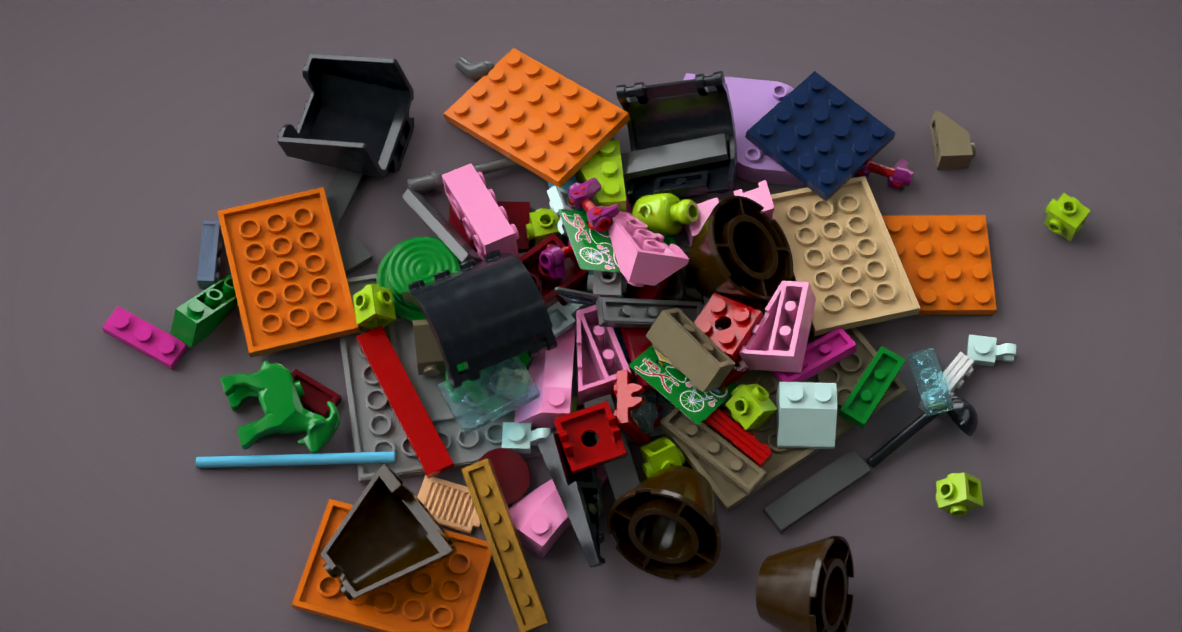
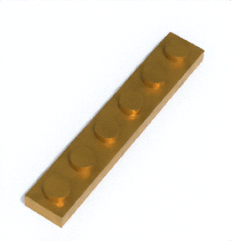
[461,458,550,632]

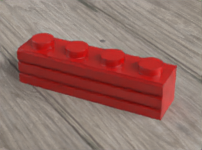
[705,408,772,468]

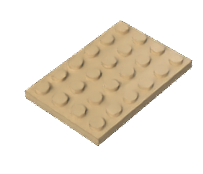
[771,176,920,336]

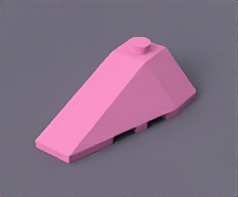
[608,211,689,287]
[514,326,576,428]
[509,465,608,559]

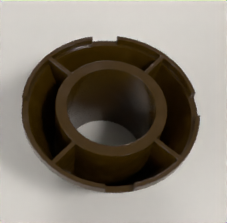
[685,196,793,301]
[607,465,722,580]
[756,536,854,632]

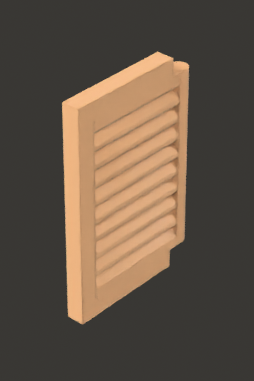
[417,475,481,534]

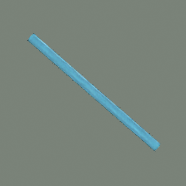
[196,451,396,468]

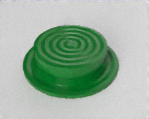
[376,236,463,322]

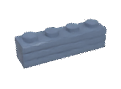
[197,221,223,289]

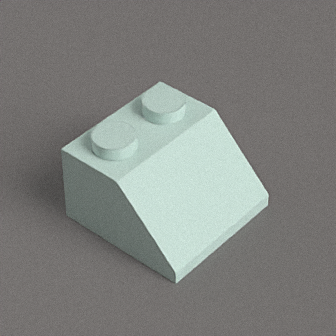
[776,382,837,449]

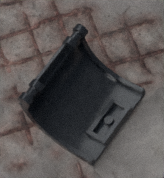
[616,71,737,203]
[401,250,557,389]

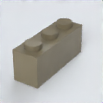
[646,308,736,393]

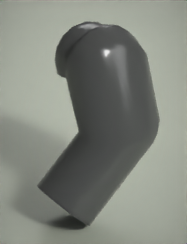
[455,57,495,80]

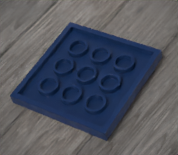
[745,71,895,201]

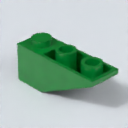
[170,274,238,348]

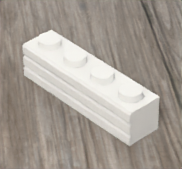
[918,351,974,412]

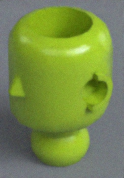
[632,193,699,236]

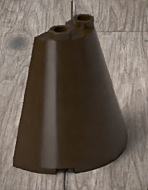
[320,464,457,601]

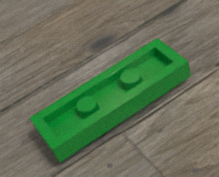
[838,346,906,429]

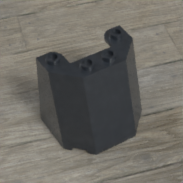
[277,54,414,178]

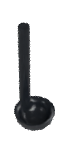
[867,396,978,468]

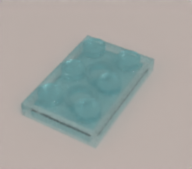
[437,356,540,436]

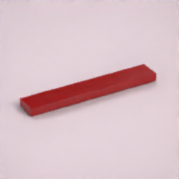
[356,325,454,479]

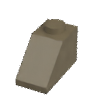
[930,111,976,170]
[413,319,446,377]

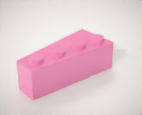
[442,163,519,260]

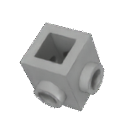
[587,270,627,306]

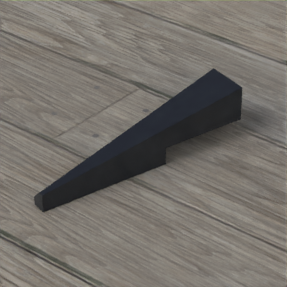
[537,432,605,567]

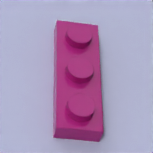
[102,306,188,370]
[771,327,857,382]

